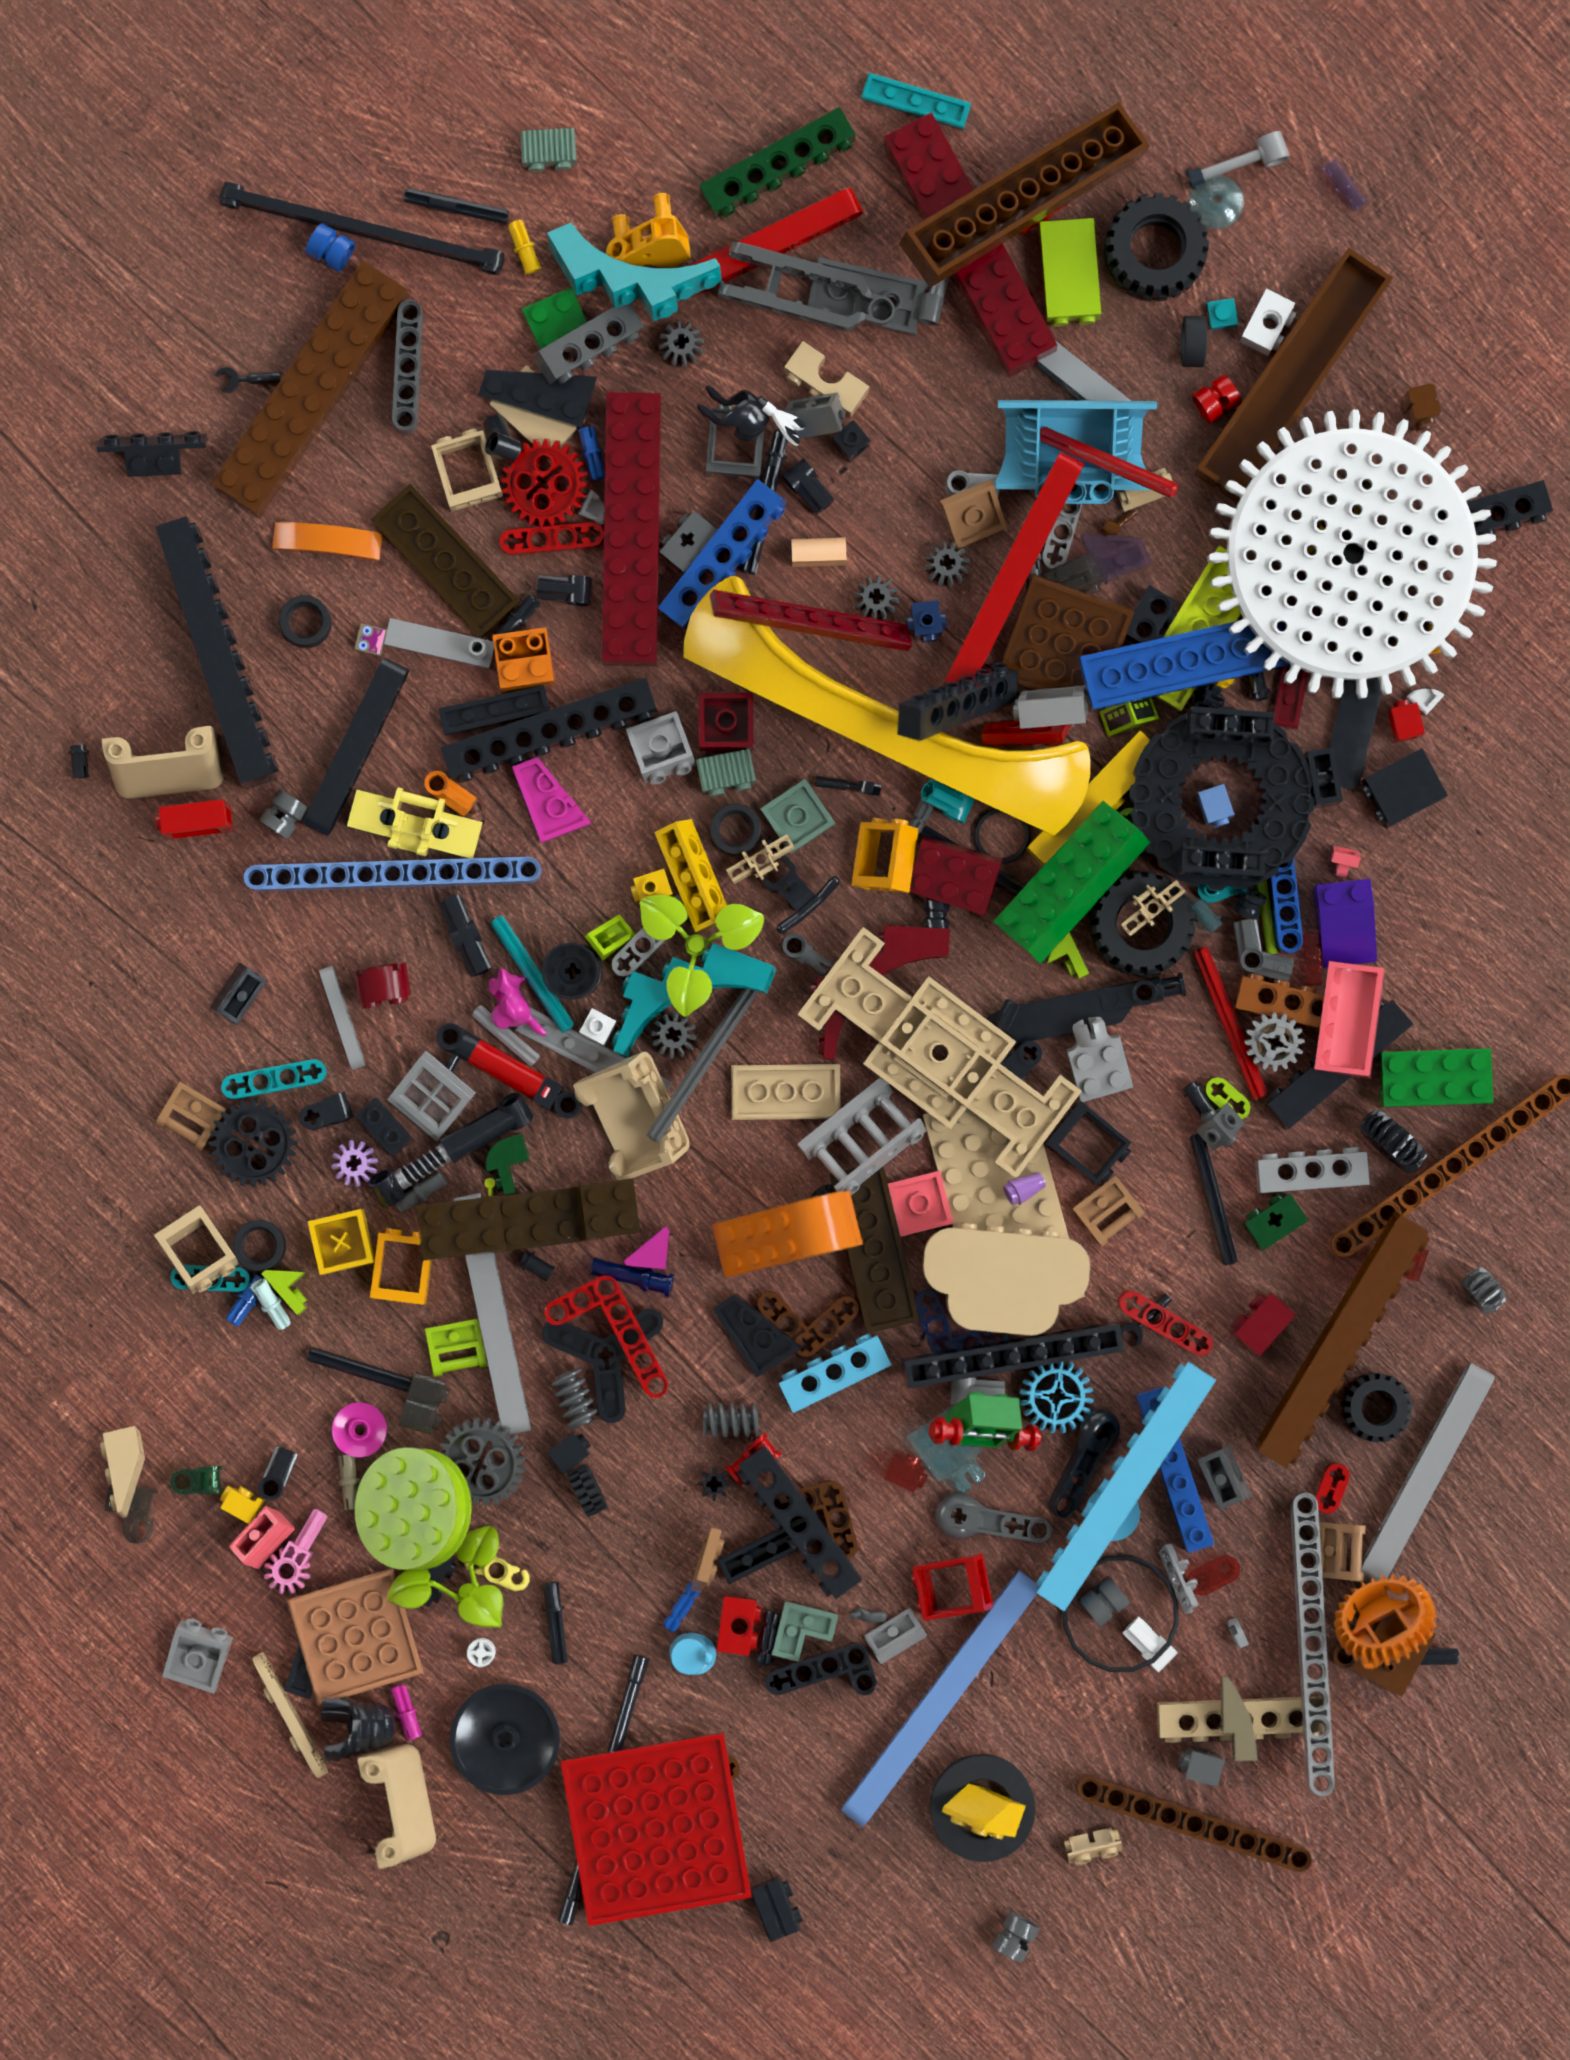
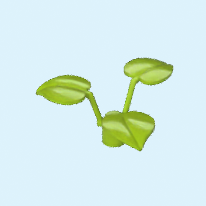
[640,895,764,1017]
[387,1526,503,1627]

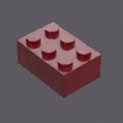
[909,835,1003,916]

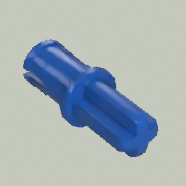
[578,426,605,481]
[226,1274,269,1326]

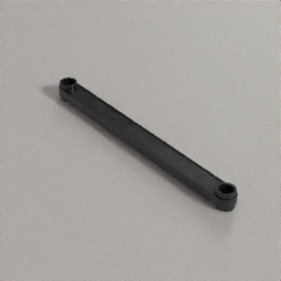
[219,182,505,275]

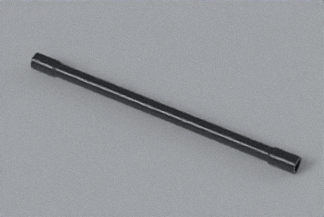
[557,1654,650,1925]

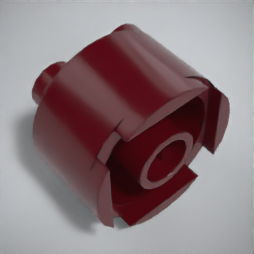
[352,962,412,1009]

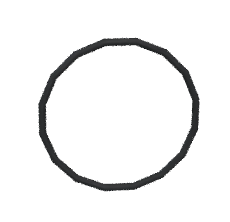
[1063,1555,1179,1672]

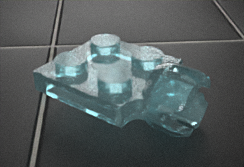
[907,1405,985,1493]

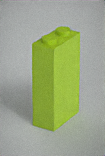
[1038,218,1101,327]

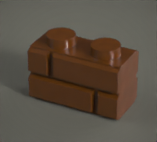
[1400,383,1441,433]

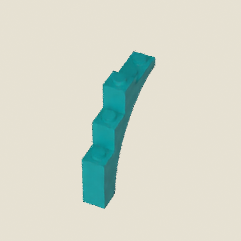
[547,222,722,321]
[612,943,777,1058]

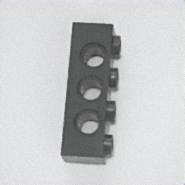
[533,304,644,385]

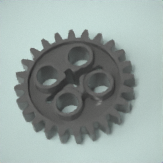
[440,1417,527,1506]

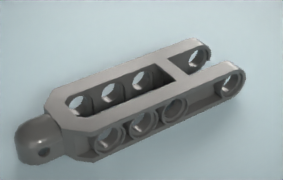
[717,242,895,332]

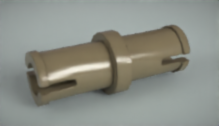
[337,1455,360,1511]

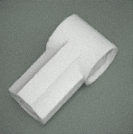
[1122,1616,1178,1672]

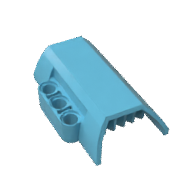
[996,400,1157,504]

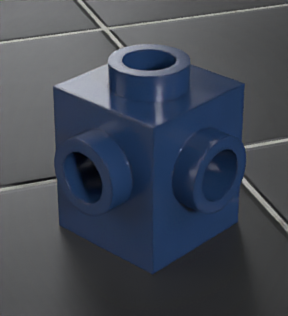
[907,600,947,643]

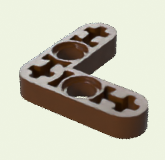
[758,1292,859,1357]
[766,1481,858,1559]

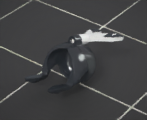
[697,385,806,446]

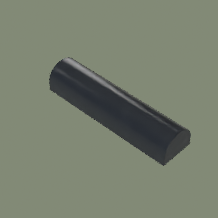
[717,1510,819,1584]

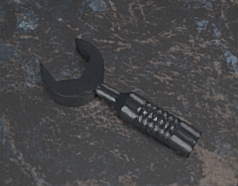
[215,367,281,393]
[815,776,881,796]
[1120,1293,1172,1347]

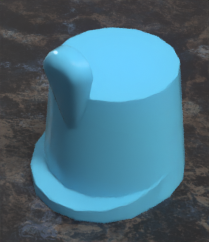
[669,1632,716,1675]

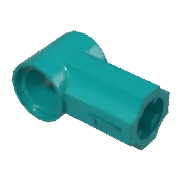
[920,779,975,824]

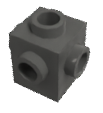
[1196,1103,1245,1151]

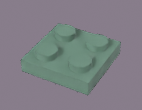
[760,779,836,854]

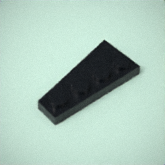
[478,370,598,429]

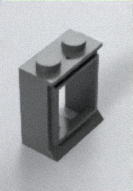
[706,405,765,481]

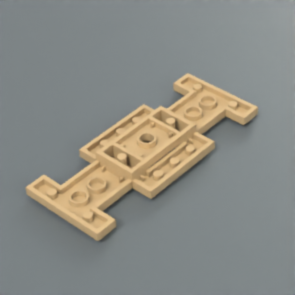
[797,927,1082,1179]

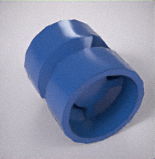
[305,223,356,273]

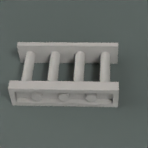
[798,1077,926,1195]

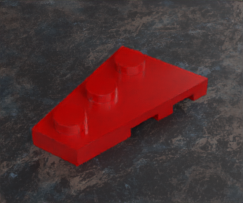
[982,720,1072,747]

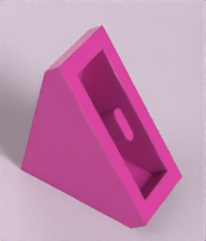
[623,1227,670,1269]

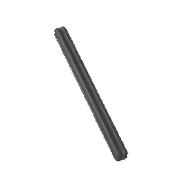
[647,989,758,1143]

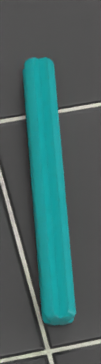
[491,915,574,1033]

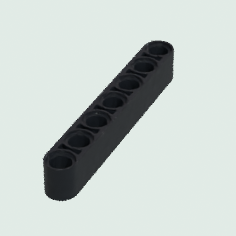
[303,658,409,837]

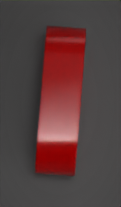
[1315,1463,1350,1514]

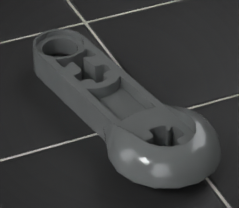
[935,1493,1052,1543]

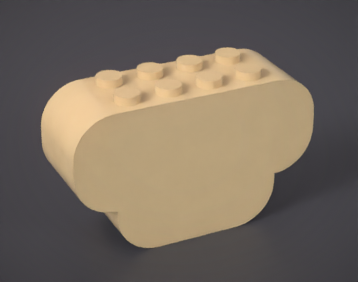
[922,1223,1090,1335]

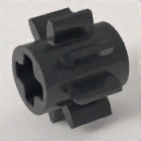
[1191,684,1225,709]
[697,1466,731,1501]

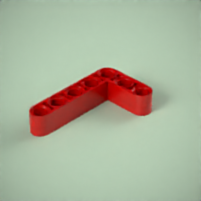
[544,1275,669,1398]

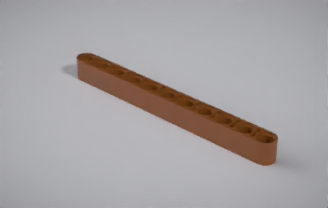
[1329,1074,1570,1257]

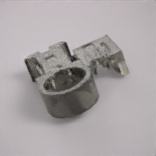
[104,1486,158,1544]

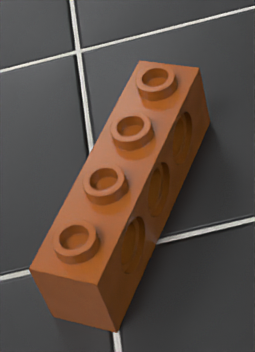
[1233,973,1324,1030]

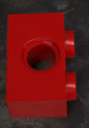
[717,1595,761,1656]

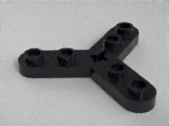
[542,1309,663,1423]

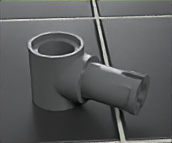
[782,933,833,976]

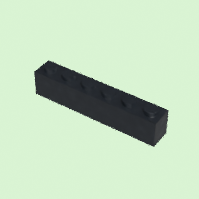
[1265,999,1414,1130]

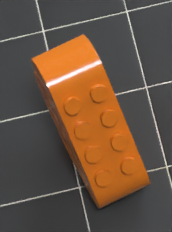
[712,1191,863,1278]

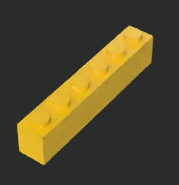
[1026,731,1150,866]

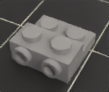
[626,711,696,785]
[162,1619,233,1694]

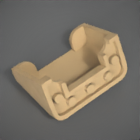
[102,726,224,799]
[573,1052,689,1180]
[358,1744,436,1869]

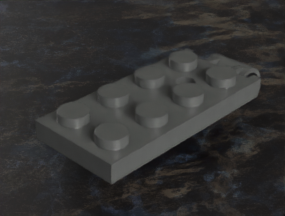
[807,257,944,336]

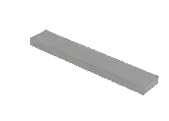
[516,1007,672,1091]

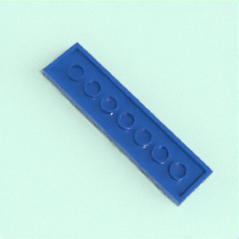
[1078,621,1291,711]

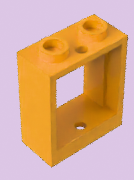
[851,818,919,893]
[370,1228,432,1305]

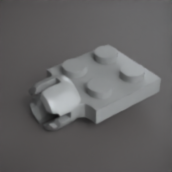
[1066,1017,1133,1102]

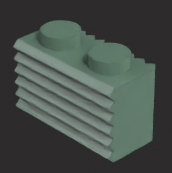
[520,128,577,173]
[696,749,756,797]

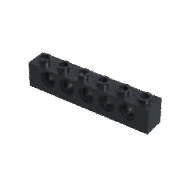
[897,663,1018,741]
[737,1444,862,1599]

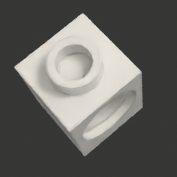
[579,1008,617,1047]

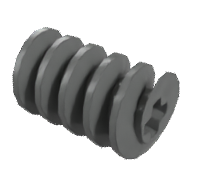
[551,1367,600,1429]
[703,1403,758,1438]

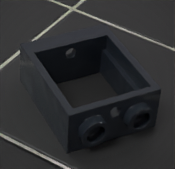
[1045,1101,1132,1185]

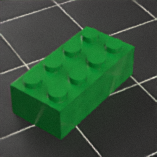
[1377,1048,1493,1108]

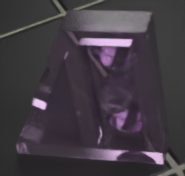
[1081,534,1152,584]

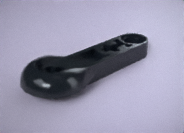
[1048,1409,1120,1518]

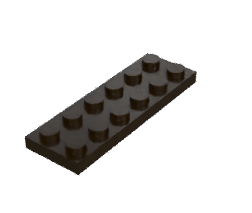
[370,484,521,639]
[829,1166,920,1334]

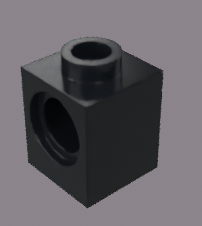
[832,420,871,464]
[547,1432,591,1474]

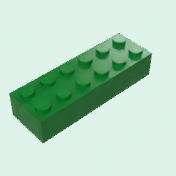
[993,801,1150,964]

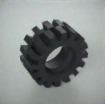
[567,1463,608,1517]

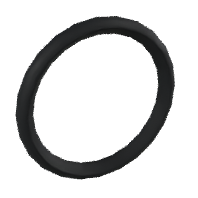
[973,808,1031,864]

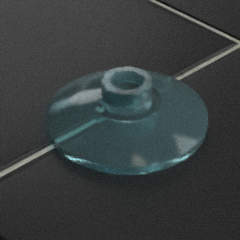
[1190,175,1243,229]

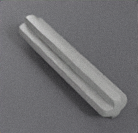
[472,1005,540,1066]

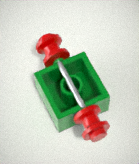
[928,1392,1041,1452]

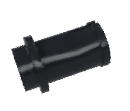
[1248,672,1270,702]
[68,745,90,779]
[1182,1080,1214,1117]
[519,1251,555,1281]

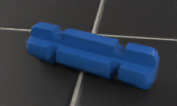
[663,1581,700,1632]

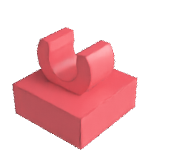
[1330,845,1361,878]

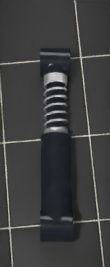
[368,1092,534,1207]

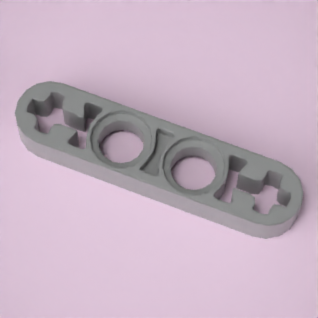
[1042,485,1082,571]
[612,895,689,977]
[319,966,366,1070]

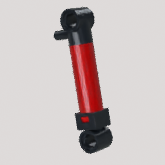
[436,1023,583,1119]

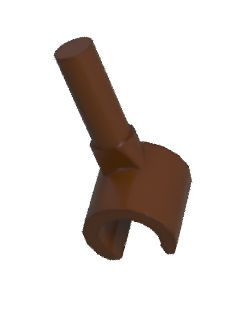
[1101,509,1137,538]

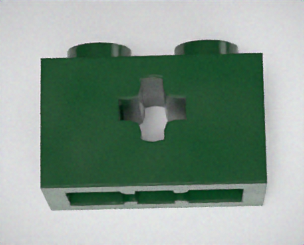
[1242,1192,1308,1251]

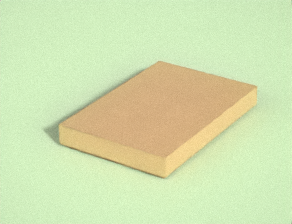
[490,365,585,460]

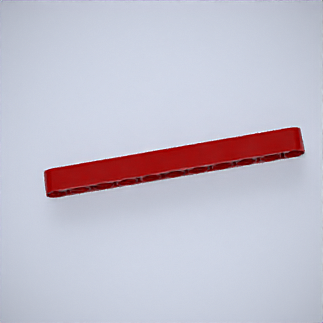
[942,451,1085,729]

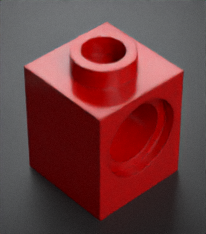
[1387,700,1425,743]

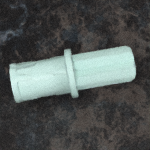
[251,1278,291,1330]

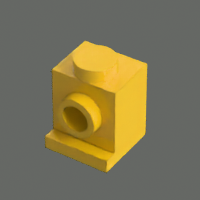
[220,1486,265,1524]

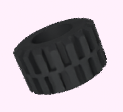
[1340,1373,1413,1442]

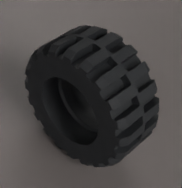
[1104,193,1209,302]
[1090,871,1196,977]

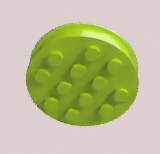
[355,1448,472,1570]

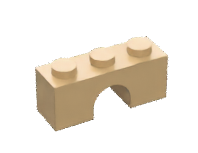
[784,341,869,418]

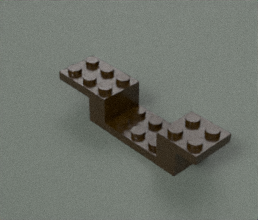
[415,1178,641,1261]

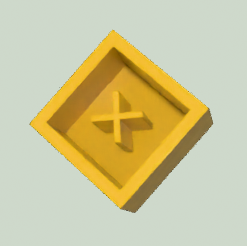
[307,1209,375,1275]

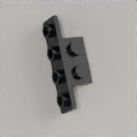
[97,431,208,477]

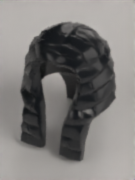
[321,1698,395,1762]

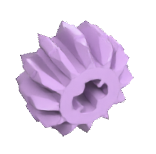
[331,1140,378,1187]

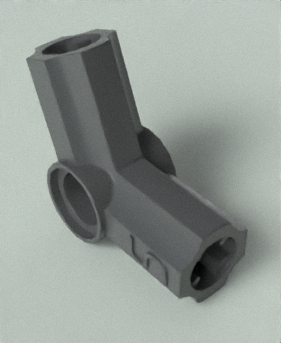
[1233,919,1294,982]

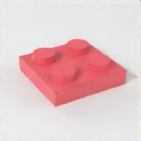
[888,1171,953,1237]

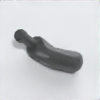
[849,1608,887,1623]

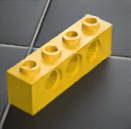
[654,819,727,932]

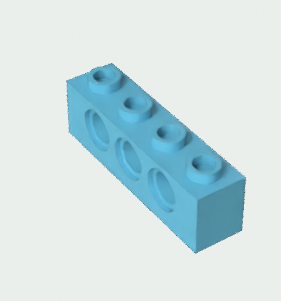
[779,1333,891,1413]

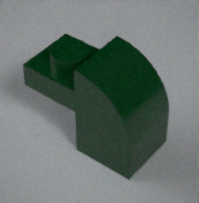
[486,1134,531,1196]

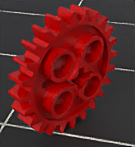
[501,438,589,527]

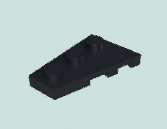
[713,1293,803,1378]

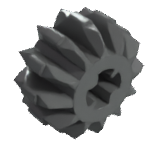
[659,321,704,368]
[924,541,970,588]
[853,575,899,620]
[651,1012,697,1059]
[1461,1267,1506,1314]

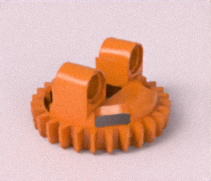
[1334,1574,1437,1669]

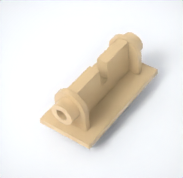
[1116,468,1172,512]
[1064,1827,1122,1865]

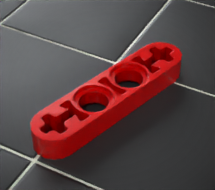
[499,522,604,556]
[1117,1290,1213,1356]

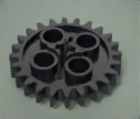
[208,1099,298,1187]

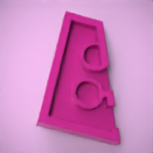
[512,757,592,843]

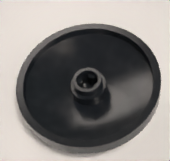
[450,1683,560,1795]

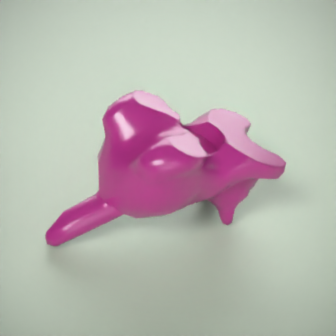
[489,968,547,1036]

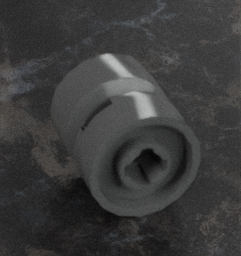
[258,789,309,840]
[1078,1576,1130,1627]
[991,1911,1041,1963]

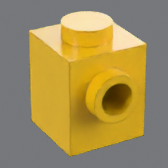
[630,869,673,902]

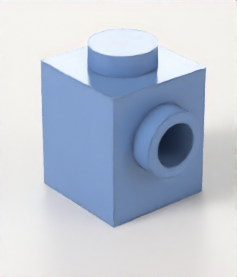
[1196,784,1234,828]

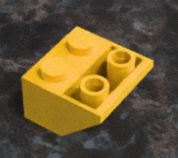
[942,1784,1026,1839]

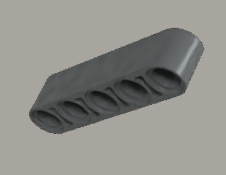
[392,300,424,436]

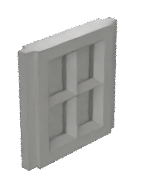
[387,1051,476,1141]

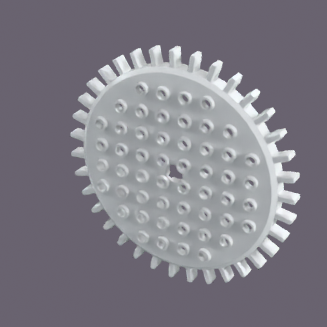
[1207,410,1497,699]

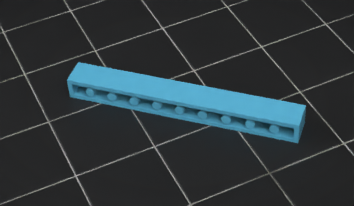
[1036,1361,1216,1611]

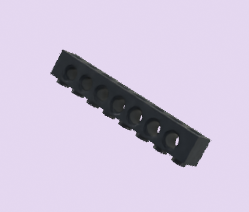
[1337,480,1553,575]
[440,678,657,783]
[900,1321,1124,1389]

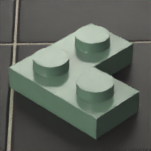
[772,1601,838,1662]

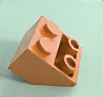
[492,627,556,693]

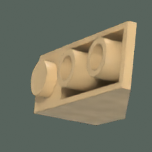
[100,1426,145,1518]

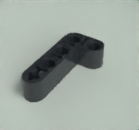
[765,1642,877,1695]

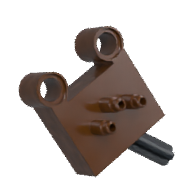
[1330,1612,1459,1697]

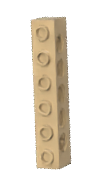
[1157,1696,1324,1743]

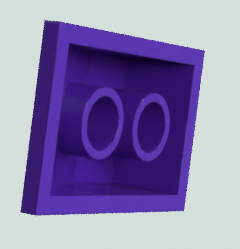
[1313,879,1377,968]

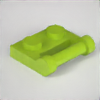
[425,1318,488,1377]

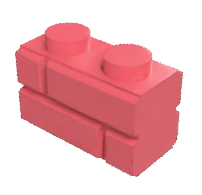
[229,1506,295,1569]

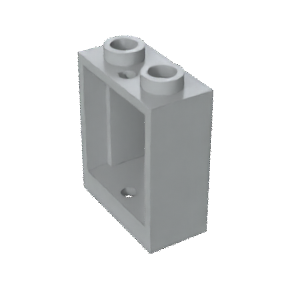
[1013,685,1088,729]

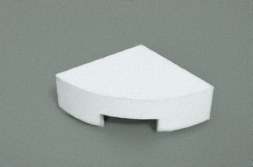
[1406,689,1444,716]

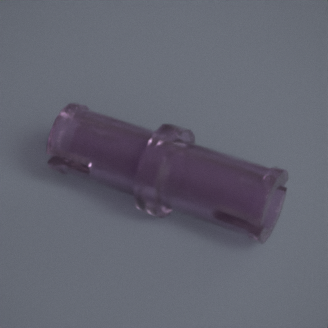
[1322,158,1368,212]

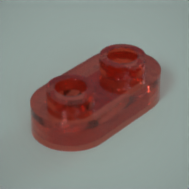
[1187,1555,1240,1595]

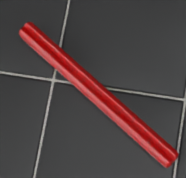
[1039,427,1178,498]
[1193,947,1268,1100]

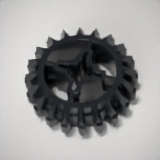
[1359,1109,1427,1173]

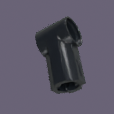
[483,414,521,464]
[782,459,835,515]
[537,575,592,606]
[258,1445,299,1501]

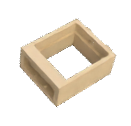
[431,429,503,512]
[154,1205,239,1294]

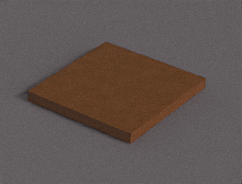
[1001,574,1135,713]

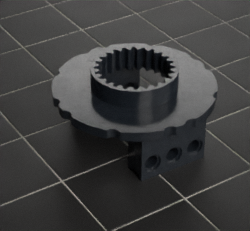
[1129,706,1315,891]

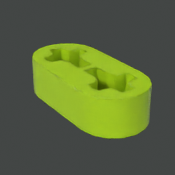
[1204,1077,1251,1119]

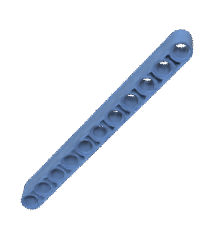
[244,857,542,892]
[840,1570,1039,1827]

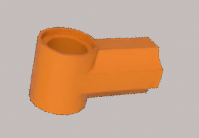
[425,771,477,817]

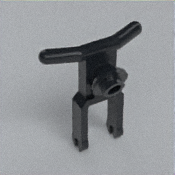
[743,837,840,934]

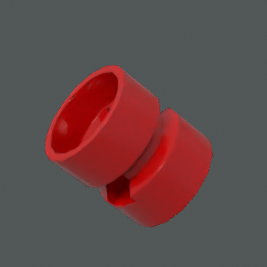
[1191,374,1242,424]

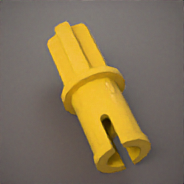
[508,220,542,275]

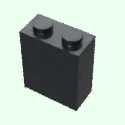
[1361,748,1448,829]

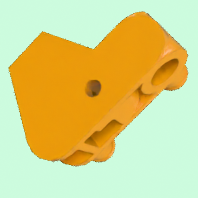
[606,193,691,268]

